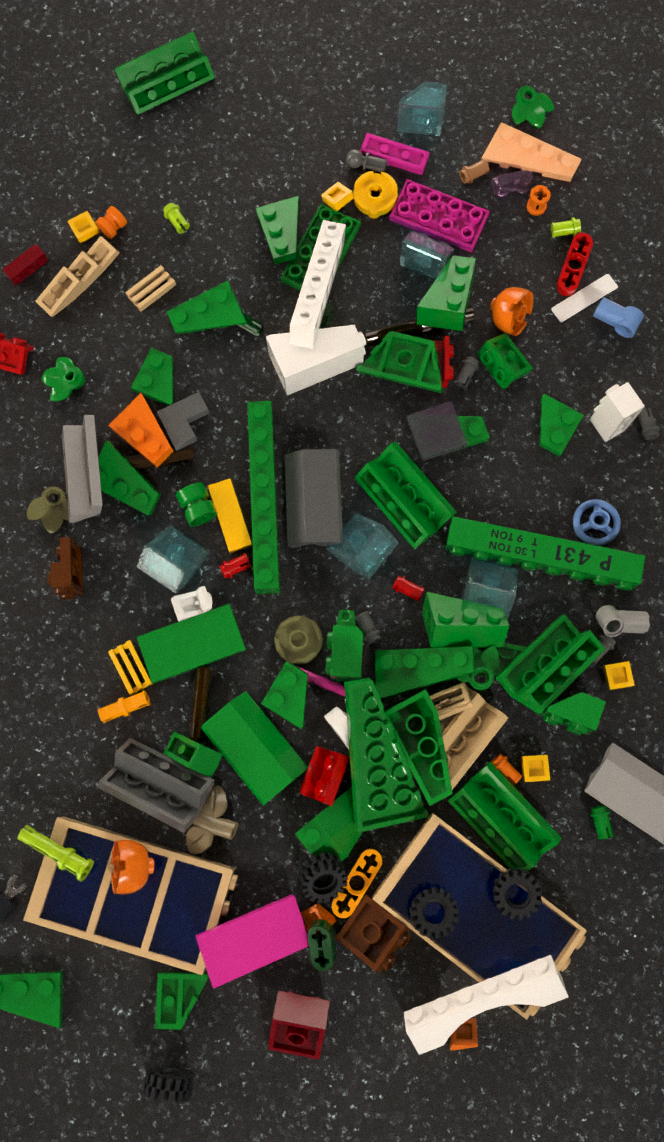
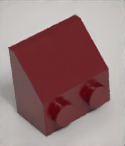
[268,991,330,1060]

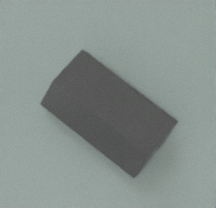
[285,449,343,548]
[99,738,215,833]

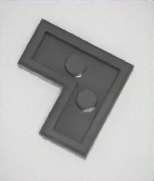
[157,392,210,451]

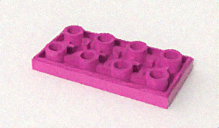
[389,179,490,253]
[195,894,309,989]

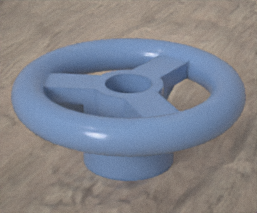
[573,499,621,546]

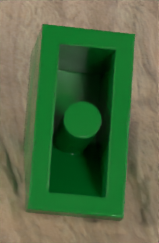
[163,731,223,778]

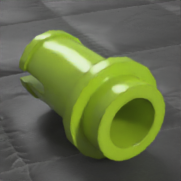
[163,203,190,234]
[551,217,581,238]

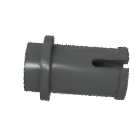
[454,356,479,388]
[637,408,660,440]
[355,611,381,644]
[592,633,616,665]

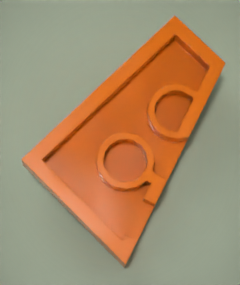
[108,393,173,468]

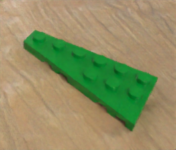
[344,678,429,833]

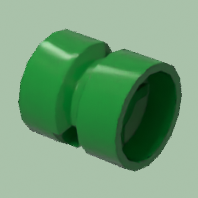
[175,482,218,527]

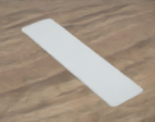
[551,274,618,322]

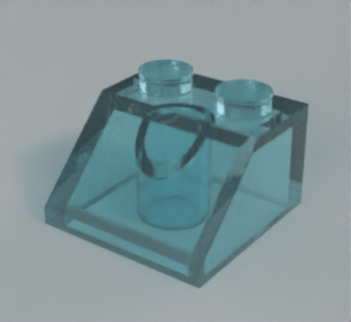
[397,82,447,136]
[400,231,454,280]
[326,513,399,579]
[136,526,209,593]
[461,557,518,619]

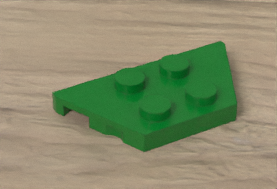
[356,331,443,393]

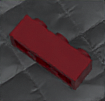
[2,244,48,286]

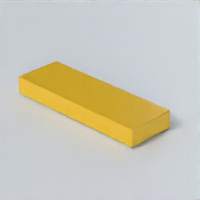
[208,479,253,553]

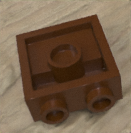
[47,537,83,599]
[336,895,411,973]

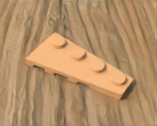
[481,122,581,182]

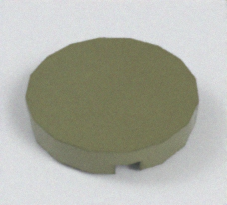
[274,615,323,665]

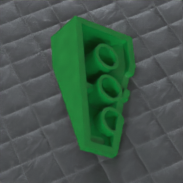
[385,689,453,806]
[295,787,362,862]

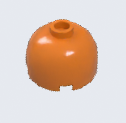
[490,287,533,336]
[111,840,154,895]

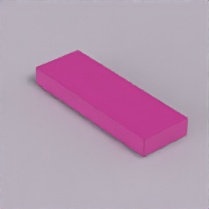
[360,133,430,175]

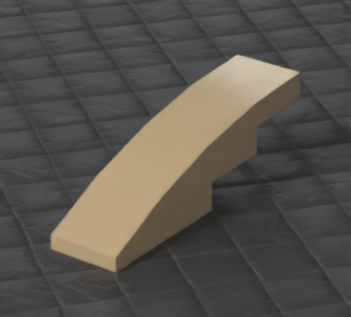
[35,236,120,317]

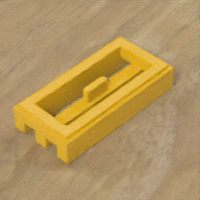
[108,640,152,695]

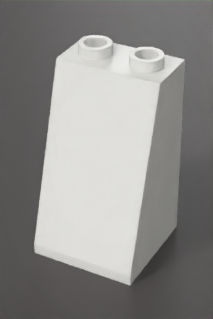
[266,325,366,395]

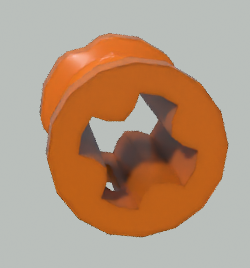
[526,185,551,216]

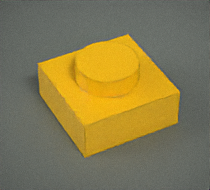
[321,182,354,211]
[68,211,100,243]
[603,661,635,690]
[521,755,550,782]

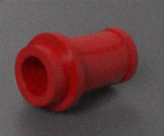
[219,553,251,579]
[392,575,424,601]

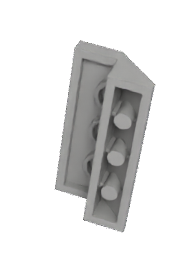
[62,415,102,523]
[585,742,664,844]

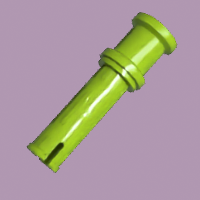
[18,825,94,882]

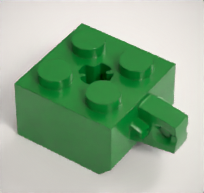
[326,610,363,682]

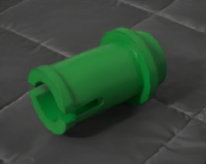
[590,805,614,840]

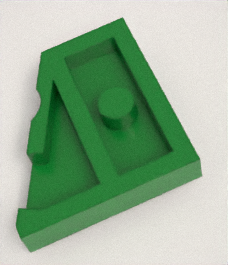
[131,348,174,406]
[539,394,584,457]
[261,661,308,729]
[155,971,209,1030]

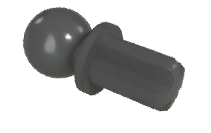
[346,149,387,172]

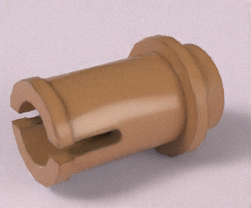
[459,159,489,184]

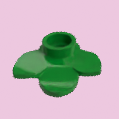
[511,86,554,129]
[41,357,85,402]
[457,646,500,690]

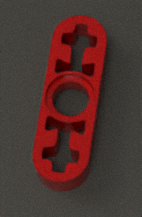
[556,233,593,296]

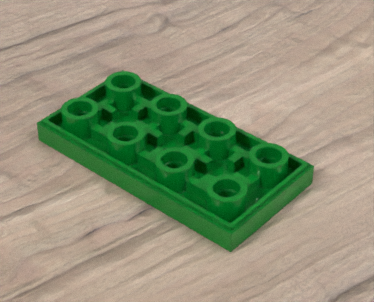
[280,204,361,291]
[137,604,246,684]

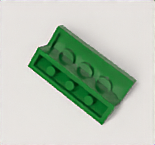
[113,31,215,115]
[354,441,457,549]
[495,614,605,714]
[200,691,308,806]
[448,761,562,870]

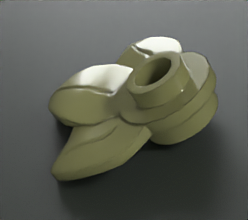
[27,486,69,534]

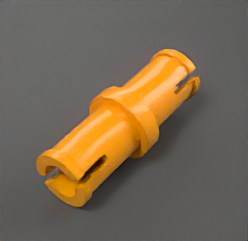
[98,690,151,723]

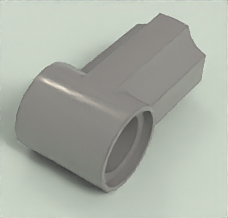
[596,605,650,637]

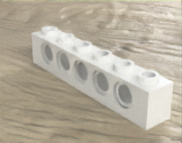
[289,220,346,349]

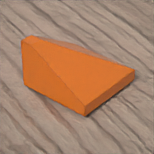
[300,903,337,933]
[450,1018,478,1050]

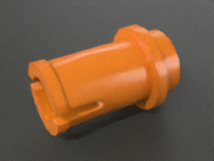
[491,753,522,785]

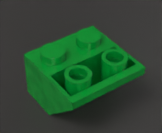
[537,692,606,735]

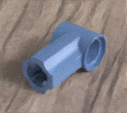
[593,297,644,338]

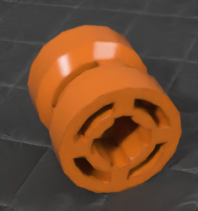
[95,206,127,239]

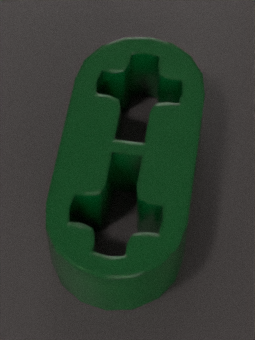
[308,919,336,971]

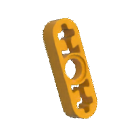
[332,848,382,918]

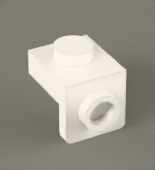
[171,586,212,622]

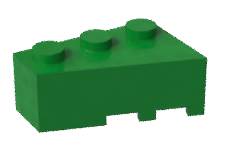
[417,255,476,331]
[422,592,509,647]

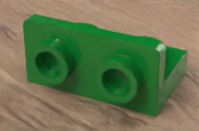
[477,333,533,390]

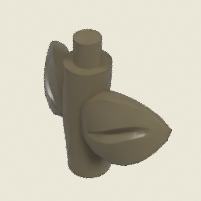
[186,785,238,854]

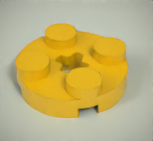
[353,171,398,219]

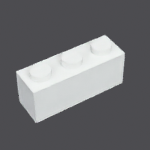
[590,382,645,442]

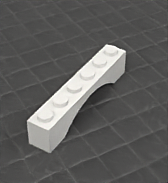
[404,955,568,1055]

